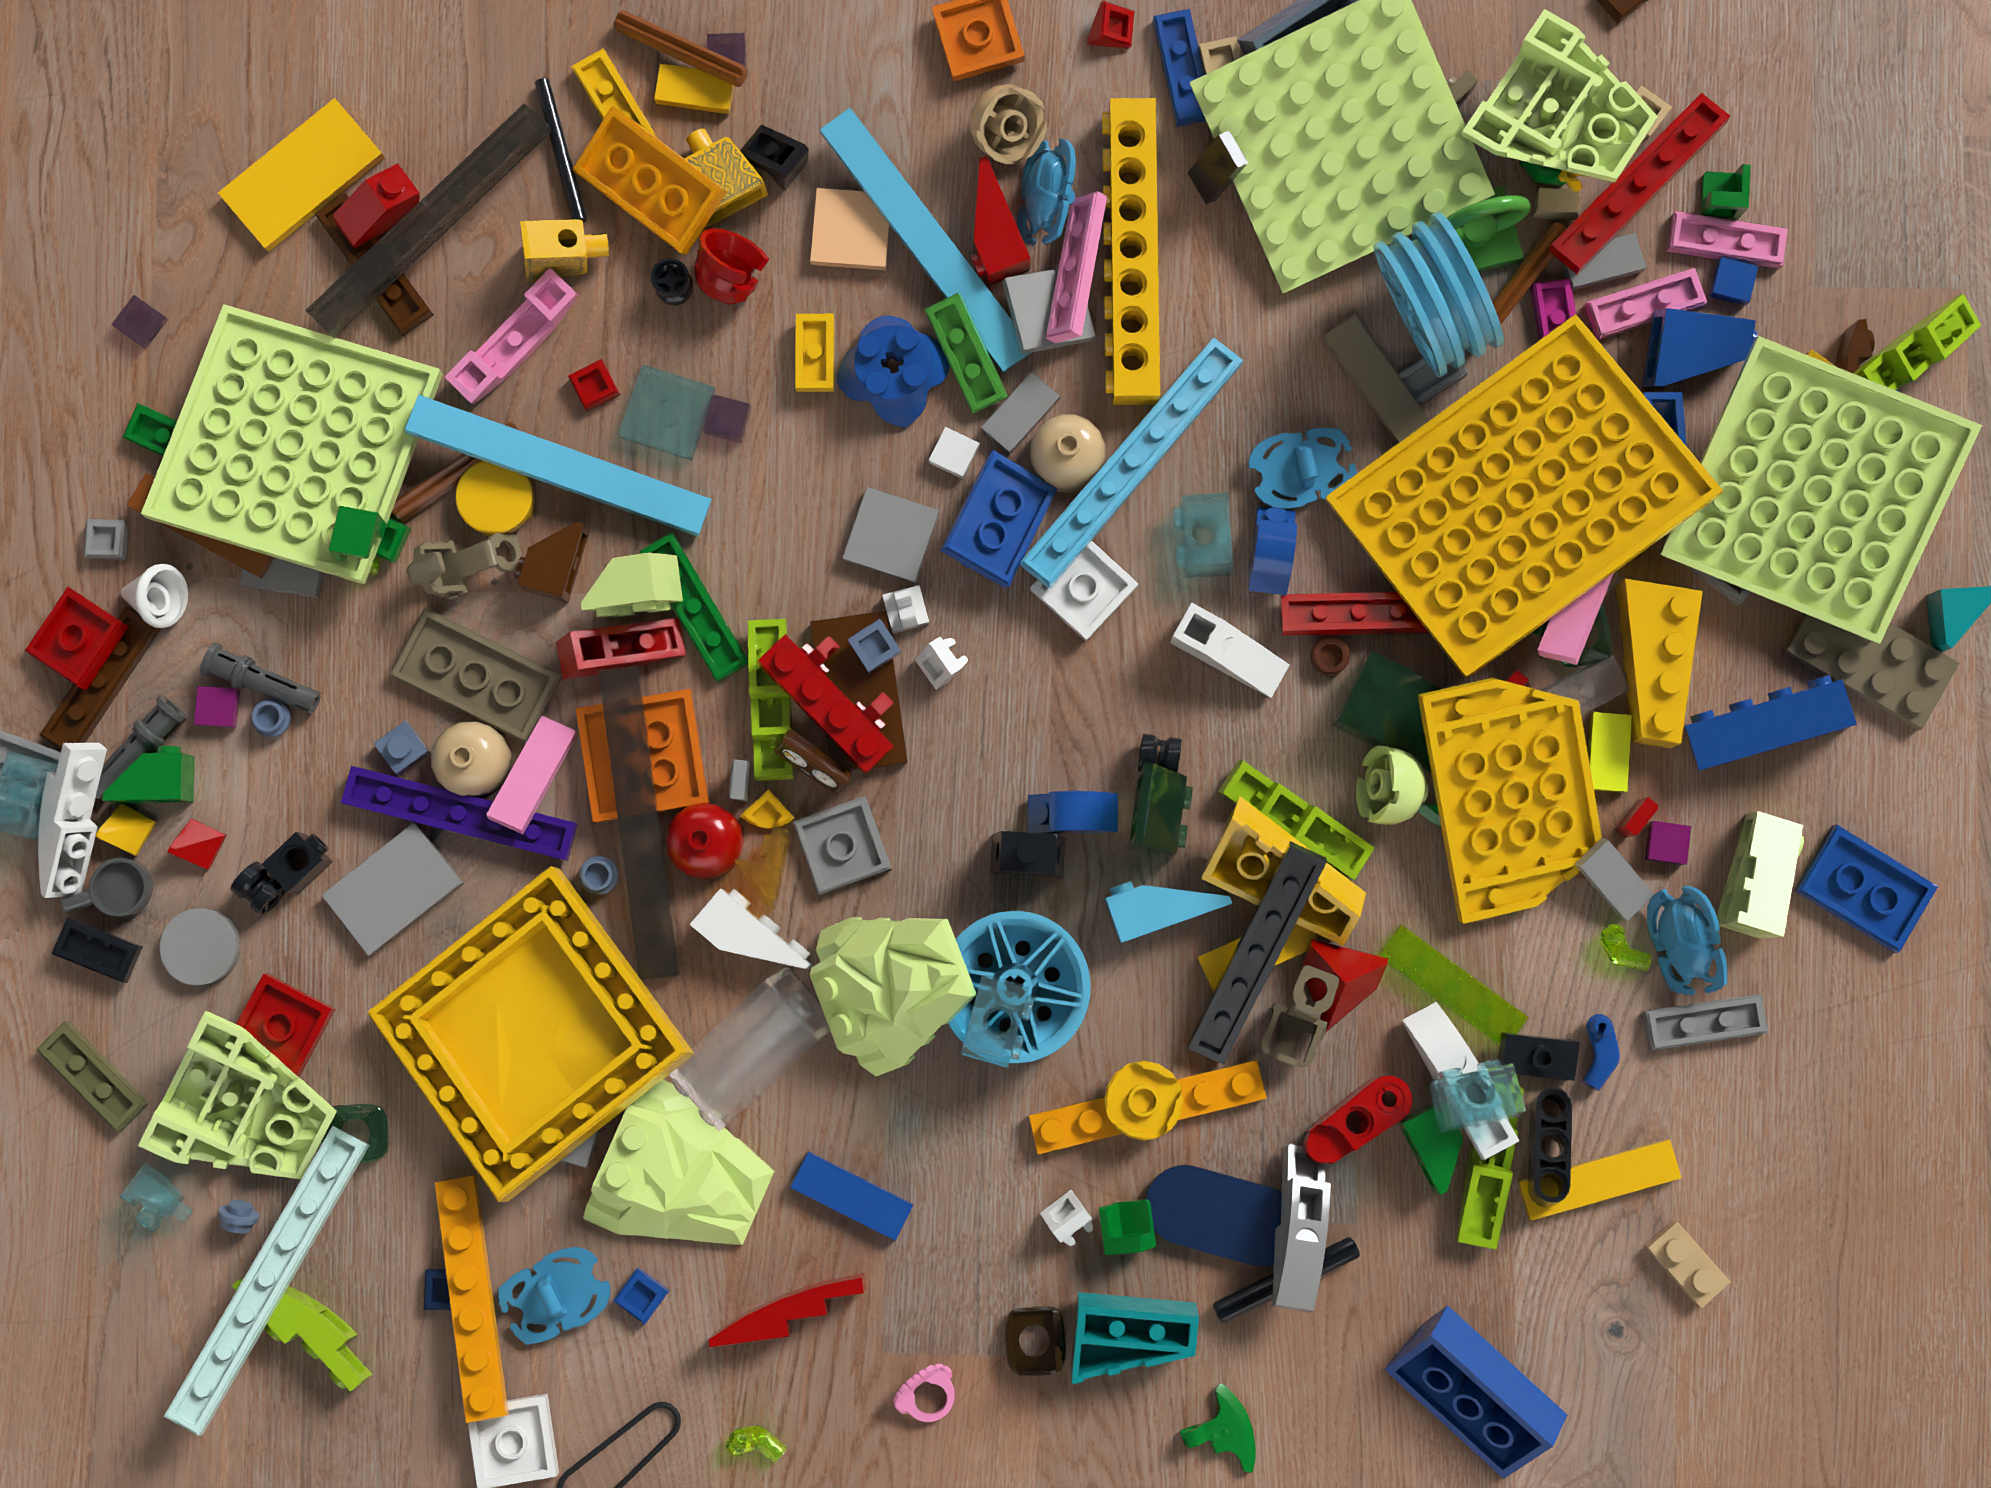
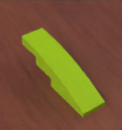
[1853,293,1982,390]
[747,618,794,781]
[1218,760,1375,880]
[1456,1080,1524,1250]

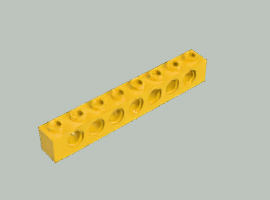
[1102,98,1160,405]

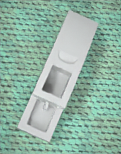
[38,743,107,898]
[1401,1002,1519,1160]

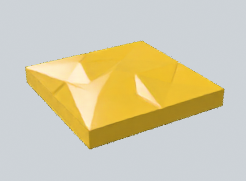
[367,866,695,1202]

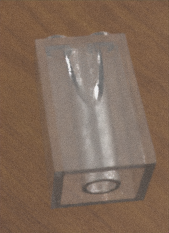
[669,966,831,1131]

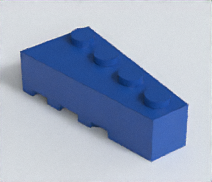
[1684,675,1857,771]

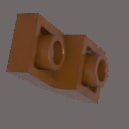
[1835,319,1875,373]

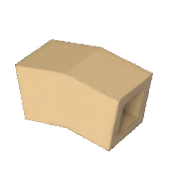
[1532,187,1581,220]

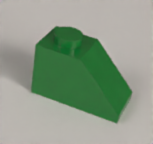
[103,746,194,804]
[1398,1100,1464,1195]

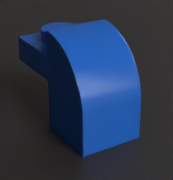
[1248,506,1297,595]
[1028,791,1118,834]

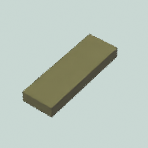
[36,1021,150,1132]

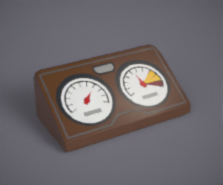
[774,729,852,795]

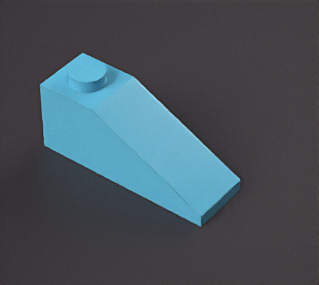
[1104,881,1232,943]

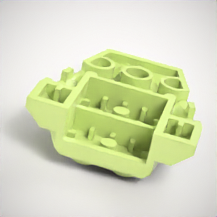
[1461,9,1658,182]
[810,917,977,1076]
[138,1011,337,1179]
[583,1079,775,1245]

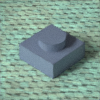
[847,619,902,674]
[374,721,431,776]

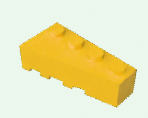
[1615,578,1703,749]
[1201,796,1366,946]

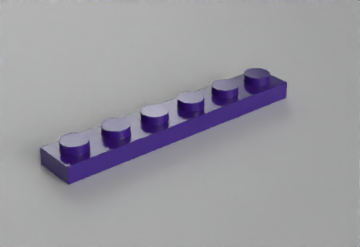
[341,766,578,861]

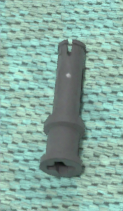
[200,643,321,715]
[96,695,187,801]

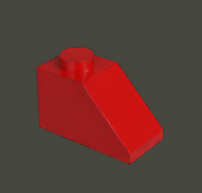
[332,163,420,248]

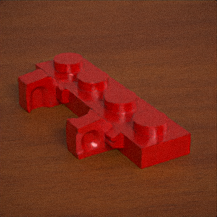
[756,634,894,774]

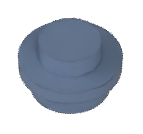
[251,698,291,737]
[579,856,619,895]
[218,1200,259,1233]

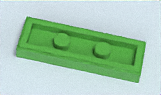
[924,293,1008,414]

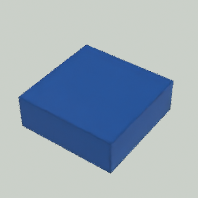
[1709,257,1758,306]
[613,1267,670,1325]

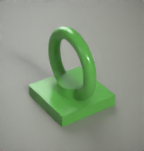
[1447,186,1530,272]

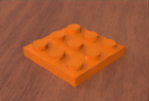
[575,689,710,823]

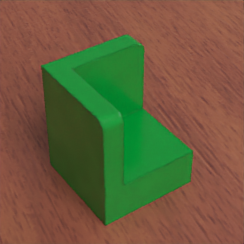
[1700,164,1751,220]
[328,506,387,562]
[1099,1199,1156,1255]

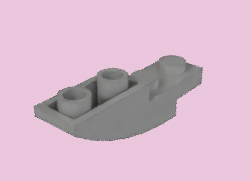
[1273,1144,1331,1313]

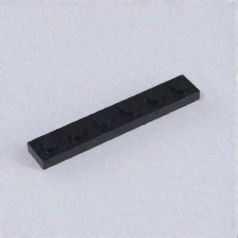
[1188,841,1327,1065]

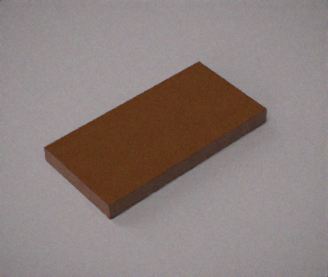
[810,611,908,771]

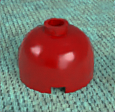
[665,803,745,880]

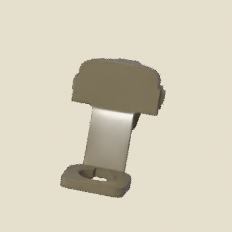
[406,533,523,599]
[1261,965,1339,1067]

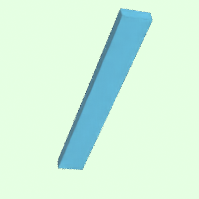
[820,108,1032,374]
[1020,337,1243,589]
[405,395,712,537]

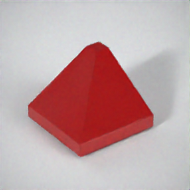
[1087,1,1135,49]
[167,818,227,870]

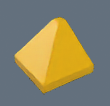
[96,803,157,856]

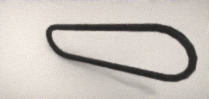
[557,1402,681,1488]

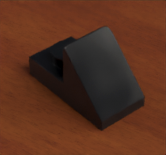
[740,124,809,190]

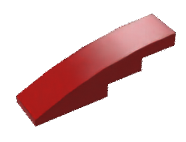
[708,1273,866,1348]

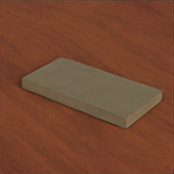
[389,607,563,743]

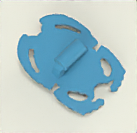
[1017,138,1076,246]
[1248,428,1357,509]
[1647,886,1727,995]
[498,1246,611,1345]

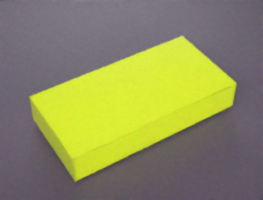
[1588,712,1632,793]

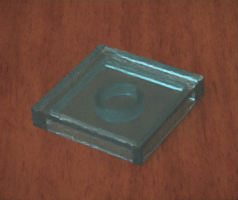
[618,364,716,461]

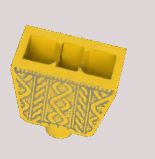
[684,129,768,229]
[520,219,609,282]

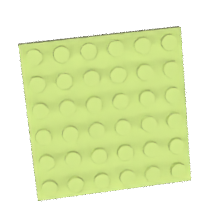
[1190,0,1495,294]
[141,304,443,585]
[1658,336,1982,644]

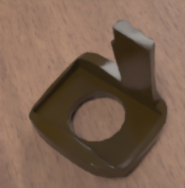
[1005,1306,1066,1376]

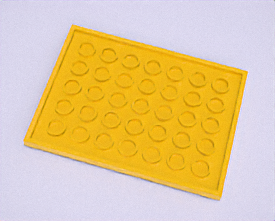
[1325,314,1723,680]

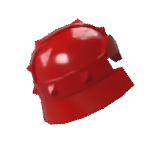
[694,228,770,305]

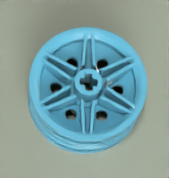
[1373,211,1504,378]
[948,911,1091,1063]

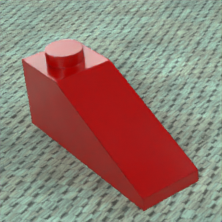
[970,155,1031,286]
[555,618,686,680]

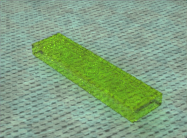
[1377,924,1529,1046]

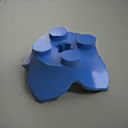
[837,315,950,428]

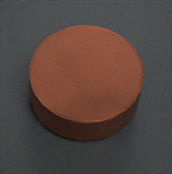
[1310,636,1350,676]

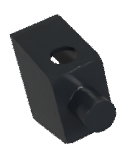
[990,831,1066,877]

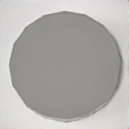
[159,908,240,986]

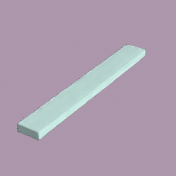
[164,1126,370,1436]

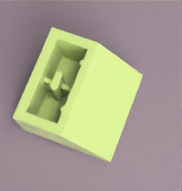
[581,553,683,618]

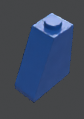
[1642,308,1758,387]

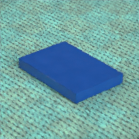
[940,450,1058,588]
[1794,825,1938,953]

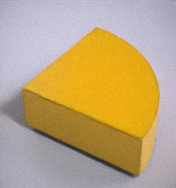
[740,790,796,829]

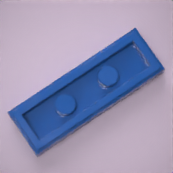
[1152,9,1206,127]
[790,1151,914,1241]

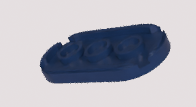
[1145,1164,1282,1267]

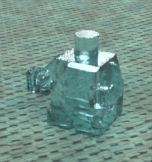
[120,1163,193,1232]

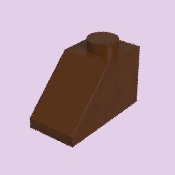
[515,521,590,603]

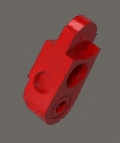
[1303,1076,1412,1164]

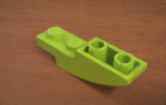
[232,1278,373,1392]

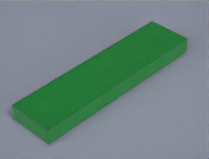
[639,532,748,683]

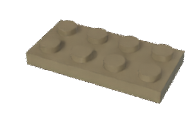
[1782,614,1960,730]

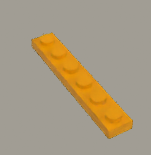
[1029,1060,1267,1154]
[435,1175,509,1423]

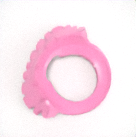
[893,1364,955,1422]

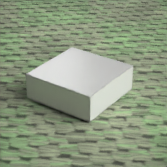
[929,427,980,479]

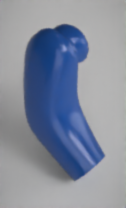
[1582,1014,1620,1091]

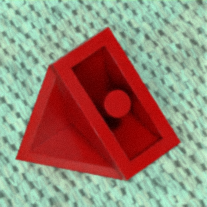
[1302,939,1388,1032]

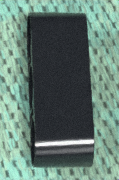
[1528,1087,1572,1208]

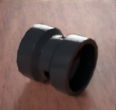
[651,258,694,306]
[1138,733,1182,777]
[230,861,286,916]

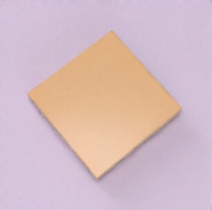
[810,188,890,271]

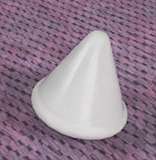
[121,564,188,628]

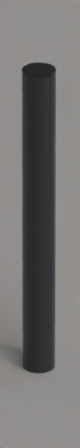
[535,78,587,223]

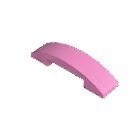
[445,268,579,404]

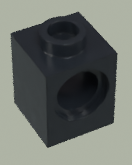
[261,832,333,894]

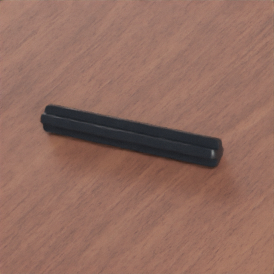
[1213,1237,1360,1323]

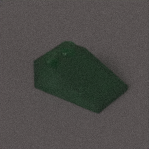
[1332,651,1441,774]
[1128,763,1193,856]

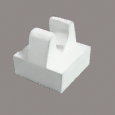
[882,585,930,634]
[914,637,968,690]
[1040,1190,1093,1246]

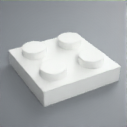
[1030,541,1139,641]
[468,1393,559,1488]

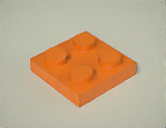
[932,0,1025,82]

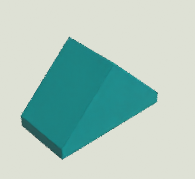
[1926,586,1991,652]

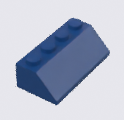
[1384,1305,1568,1479]

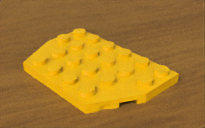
[1418,678,1602,924]

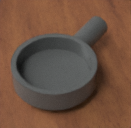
[62,858,153,917]

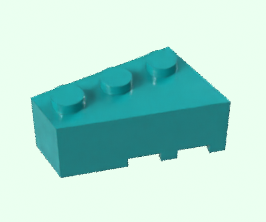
[1071,1292,1199,1384]

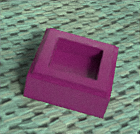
[194,686,240,728]
[1645,821,1691,865]

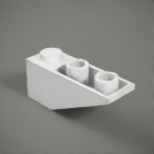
[1170,603,1289,699]
[690,888,812,969]

